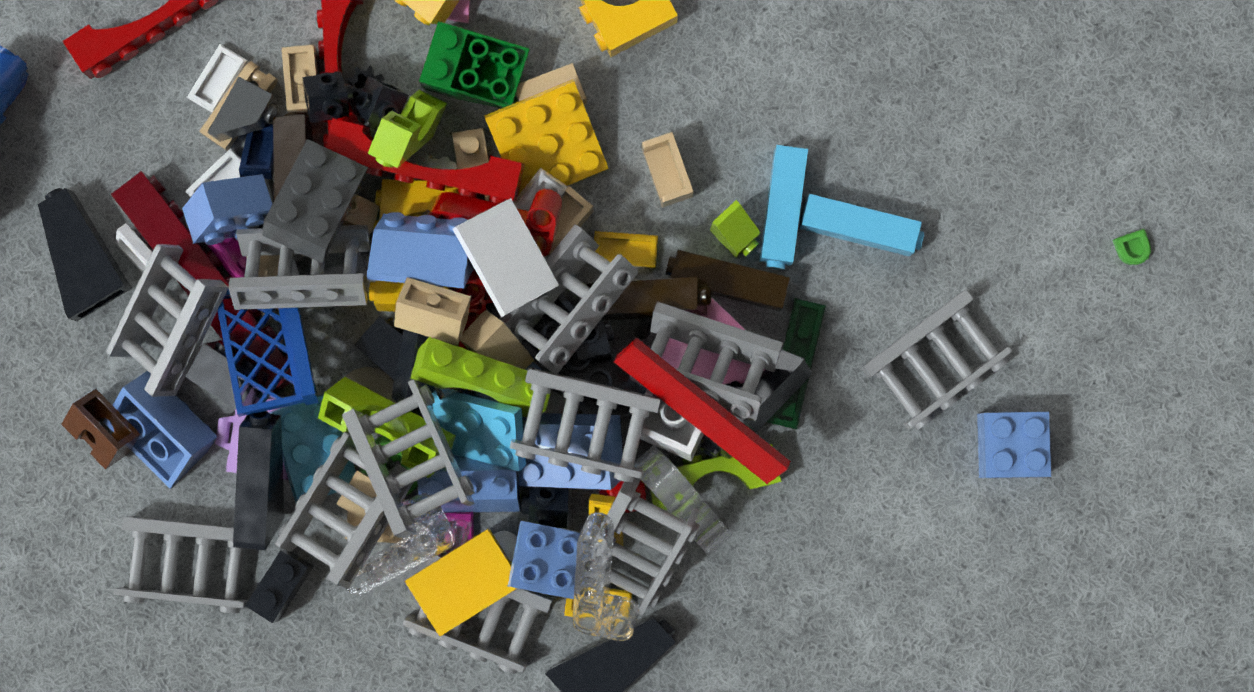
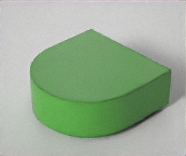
[1112,229,1151,265]

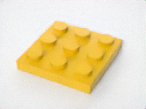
[484,79,609,196]

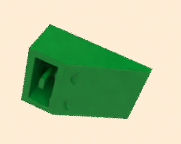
[419,21,530,108]

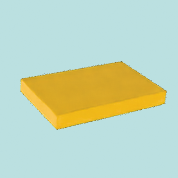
[405,528,517,637]

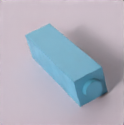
[759,145,808,270]
[799,194,924,256]

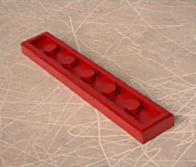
[614,338,791,484]

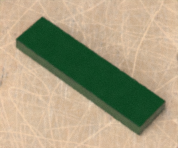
[766,298,826,430]

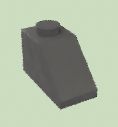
[207,77,278,142]

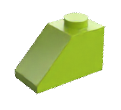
[710,200,761,258]

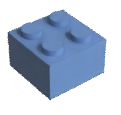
[182,174,273,245]
[977,412,1051,478]

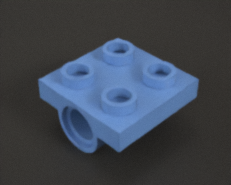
[508,521,586,599]

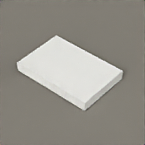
[453,198,559,317]

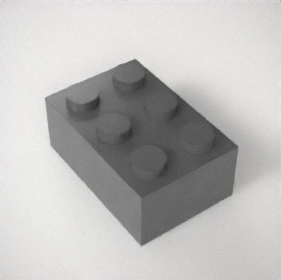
[262,139,368,264]

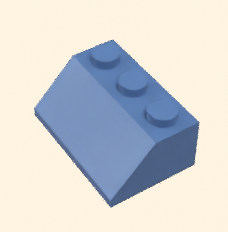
[367,212,474,288]
[103,371,217,489]
[418,454,520,514]

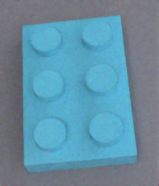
[432,388,526,471]
[269,394,356,503]

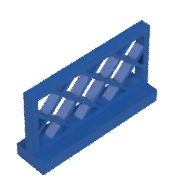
[218,275,319,417]

